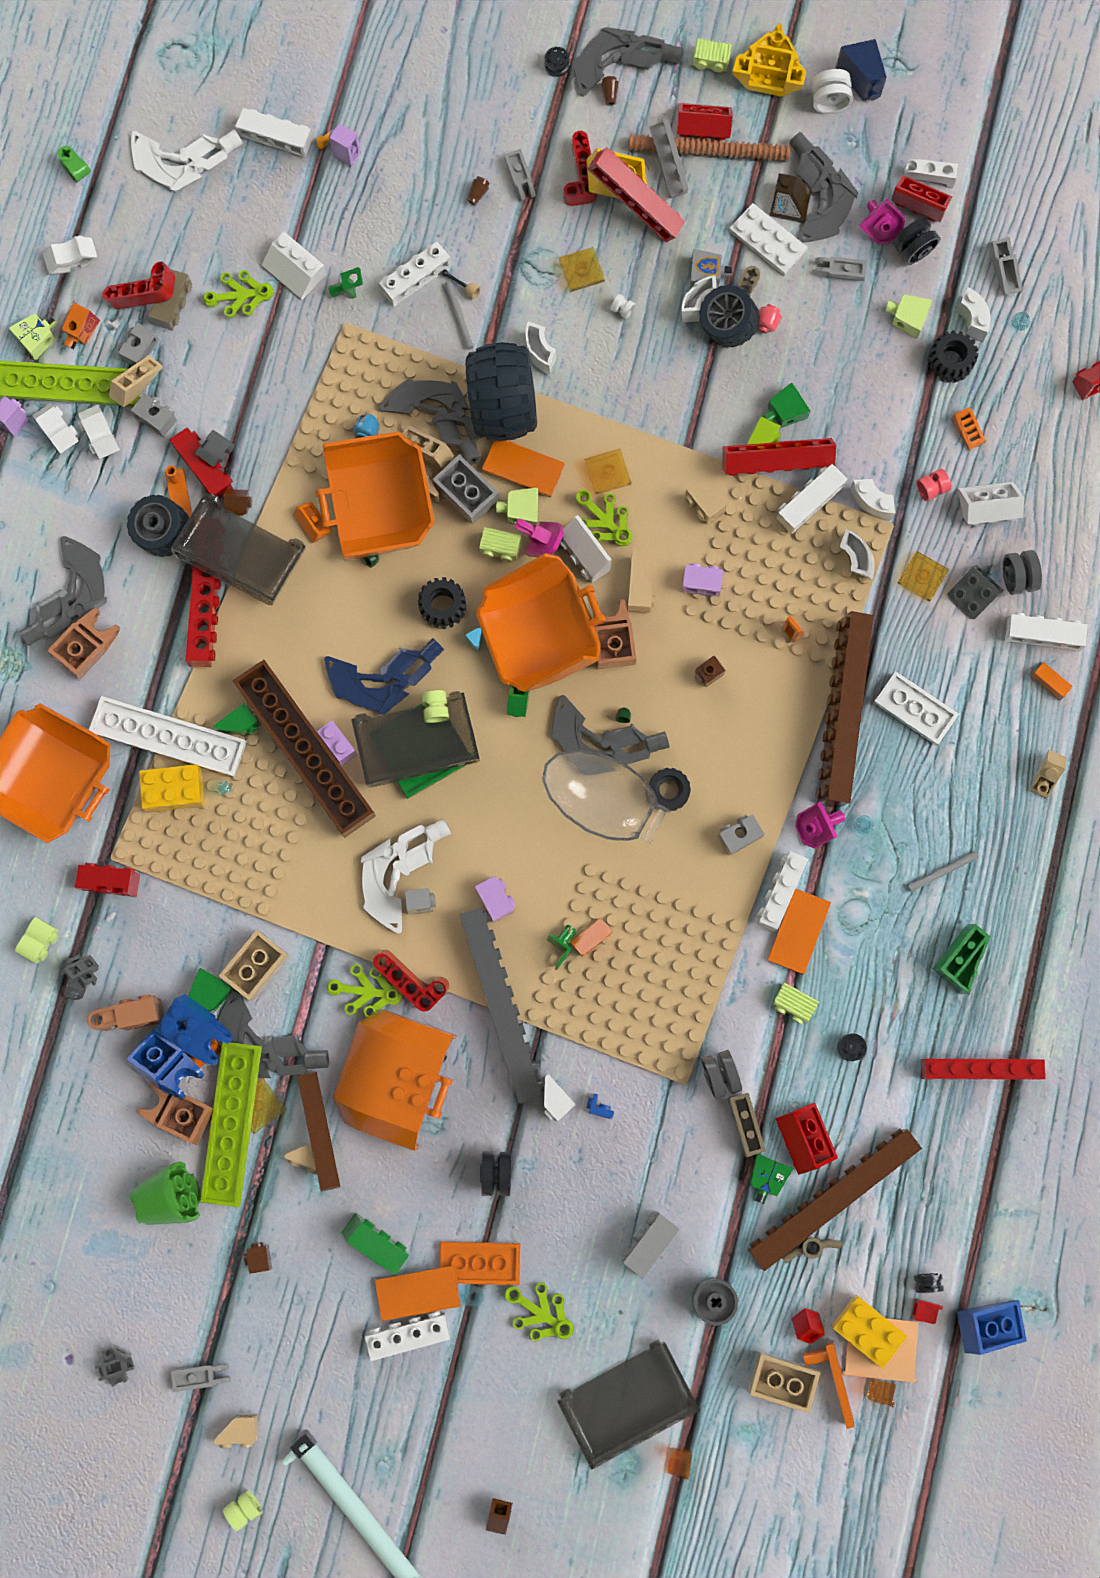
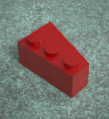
[74,862,140,897]

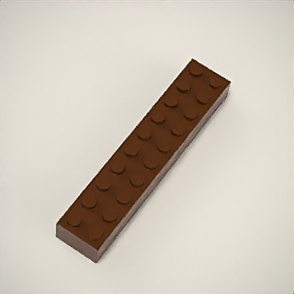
[815,611,874,808]
[233,659,376,838]

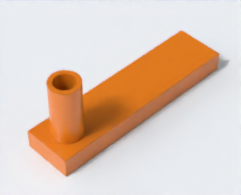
[165,465,196,542]
[803,1341,855,1429]

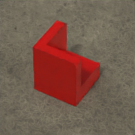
[911,1298,943,1324]
[792,1308,825,1344]

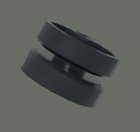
[893,217,941,265]
[480,1151,511,1196]

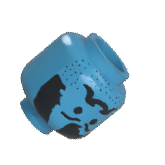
[353,414,380,438]

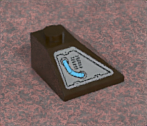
[769,173,811,223]

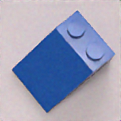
[957,1300,1027,1355]

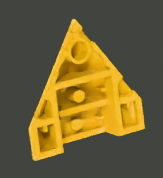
[732,23,806,97]

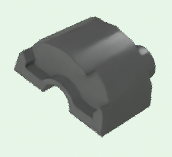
[195,430,235,467]

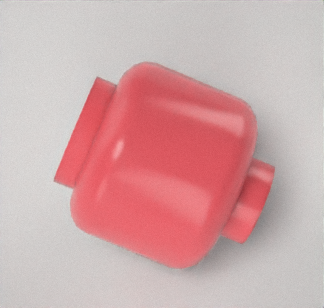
[757,304,782,334]

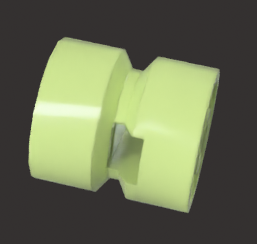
[421,690,449,723]
[223,1490,262,1531]

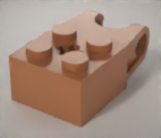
[593,599,636,669]
[47,608,120,681]
[87,994,164,1031]
[136,1083,213,1146]

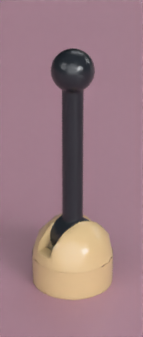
[441,269,481,299]

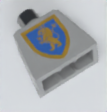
[690,249,732,289]

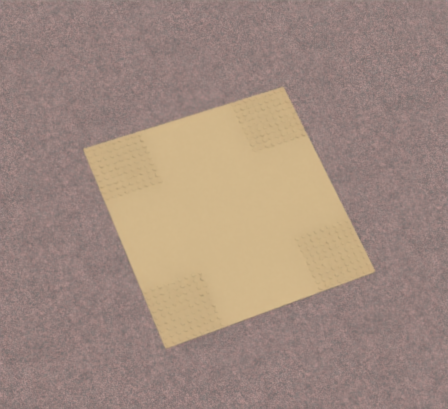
[111,323,894,1084]

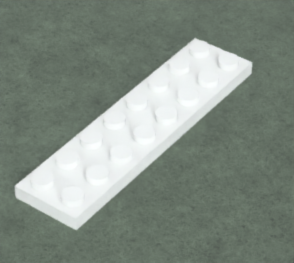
[89,696,247,777]

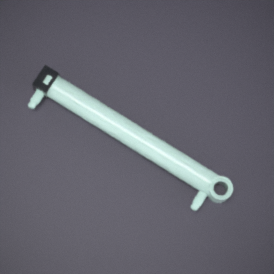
[282,1431,424,1578]

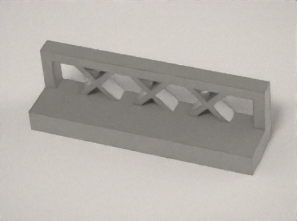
[650,117,689,199]

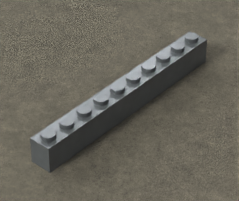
[459,907,544,1104]

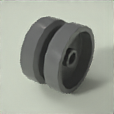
[1003,550,1042,595]
[701,1050,742,1100]
[692,1277,738,1326]

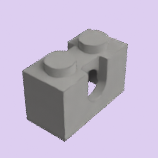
[118,323,159,366]
[131,393,177,437]
[718,814,765,856]
[405,888,436,915]

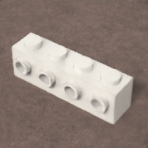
[236,108,313,157]
[379,242,451,307]
[776,464,848,534]
[1005,613,1088,651]
[757,851,808,932]
[365,1311,451,1361]

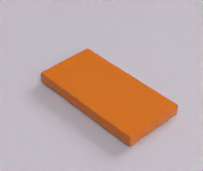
[482,441,565,498]
[767,888,831,975]
[439,1242,521,1285]
[375,1265,461,1321]

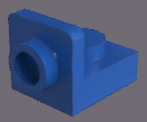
[586,1094,614,1120]

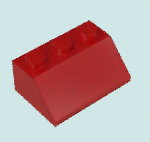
[677,103,733,140]
[891,175,953,222]
[1072,361,1100,400]
[775,1102,838,1175]

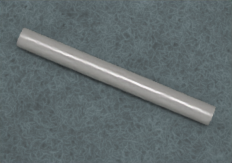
[445,281,474,350]
[907,851,979,892]

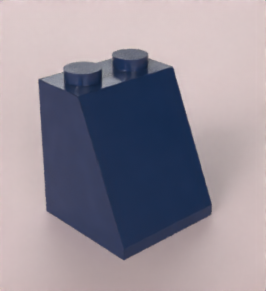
[835,39,887,101]

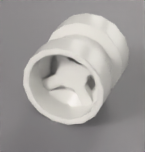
[610,294,636,319]

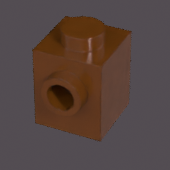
[223,489,252,516]
[694,655,726,687]
[244,1242,272,1274]
[486,1498,513,1535]

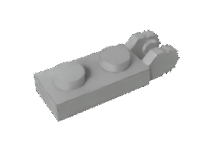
[504,149,536,201]
[814,257,867,281]
[171,1363,231,1392]

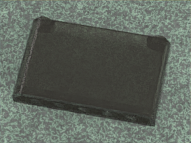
[171,492,306,606]
[351,691,480,788]
[557,1339,700,1470]

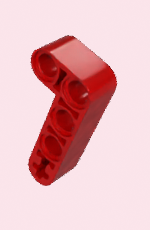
[563,131,597,206]
[102,261,175,310]
[373,950,450,1012]

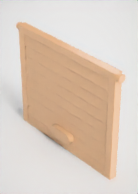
[843,1318,918,1383]

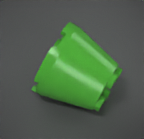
[130,1162,201,1225]

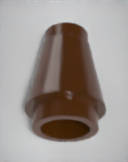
[601,76,619,106]
[467,176,490,206]

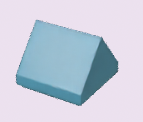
[465,628,482,651]

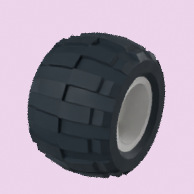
[465,342,537,441]

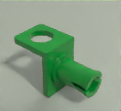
[328,267,363,298]
[547,924,577,970]

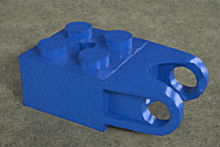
[156,994,233,1065]
[126,1029,204,1100]

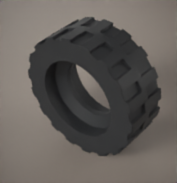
[648,768,691,812]

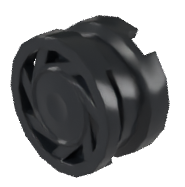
[545,47,569,77]
[837,1033,867,1062]
[914,1273,944,1293]

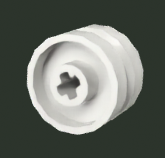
[811,69,853,114]

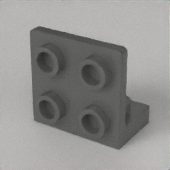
[947,565,1004,619]

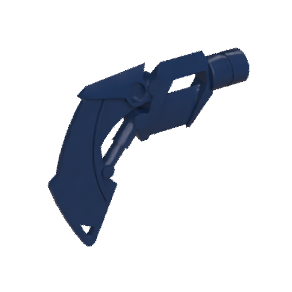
[324,638,444,715]

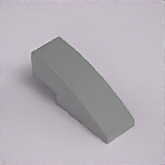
[988,237,1023,295]

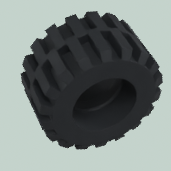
[928,331,979,383]
[418,577,466,629]

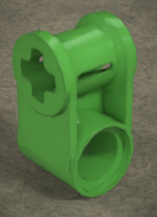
[58,146,91,183]

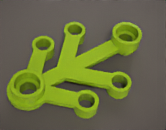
[203,270,274,319]
[576,489,632,546]
[327,964,402,1017]
[505,1282,574,1341]

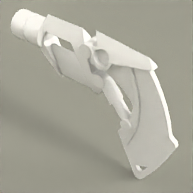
[131,129,243,191]
[361,818,451,934]

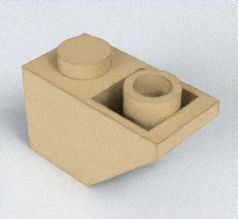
[685,487,727,524]
[1030,750,1067,798]
[284,1143,317,1175]
[214,1414,258,1448]

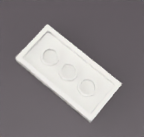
[729,203,808,276]
[874,671,959,746]

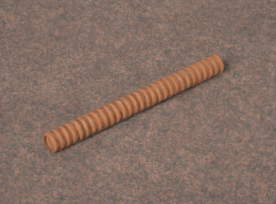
[628,134,790,162]

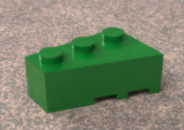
[932,924,991,995]
[341,1213,410,1275]

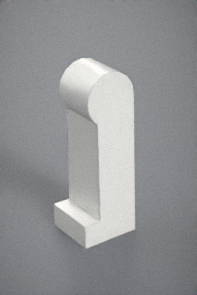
[904,159,958,188]

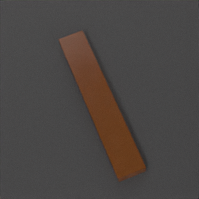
[297,1072,340,1192]

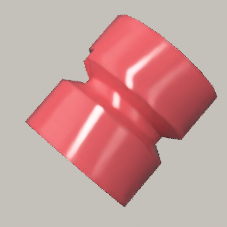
[916,468,952,502]

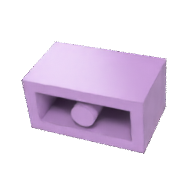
[329,124,361,167]
[0,396,29,437]
[682,563,723,597]
[317,720,357,766]
[475,875,516,923]

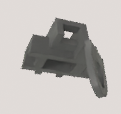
[61,954,99,1000]
[95,1345,135,1387]

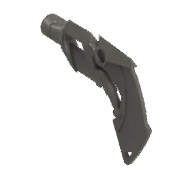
[574,27,683,96]
[789,132,858,243]
[379,379,481,465]
[19,536,107,646]
[552,695,670,775]
[218,989,329,1078]

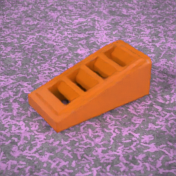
[951,407,986,450]
[783,616,804,642]

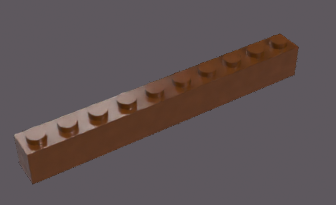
[748,1128,922,1271]

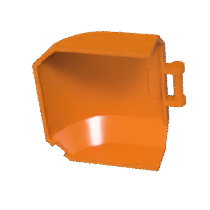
[315,431,435,560]
[476,553,606,692]
[0,704,110,843]
[333,1010,457,1151]

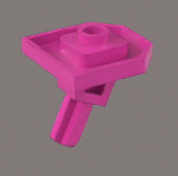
[859,199,905,244]
[515,519,564,558]
[795,802,845,849]

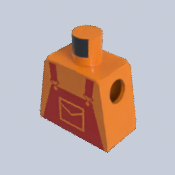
[62,302,101,350]

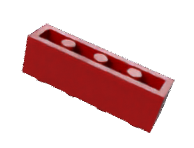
[169,427,233,502]

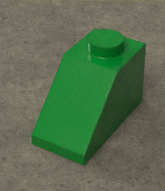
[507,686,530,717]
[213,703,261,736]

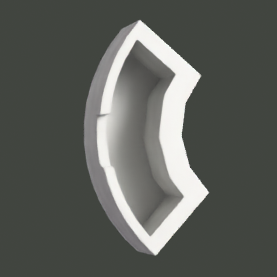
[43,236,97,274]
[682,275,717,323]
[956,287,991,342]
[526,321,556,375]
[32,403,78,454]
[77,405,120,459]
[850,479,895,520]
[840,529,875,579]

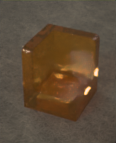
[867,1378,896,1407]
[667,1447,692,1480]

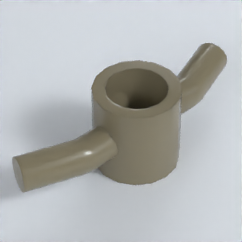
[782,1237,842,1264]

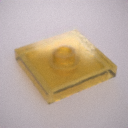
[559,247,605,292]
[585,448,631,495]
[897,551,949,602]
[251,1078,287,1134]

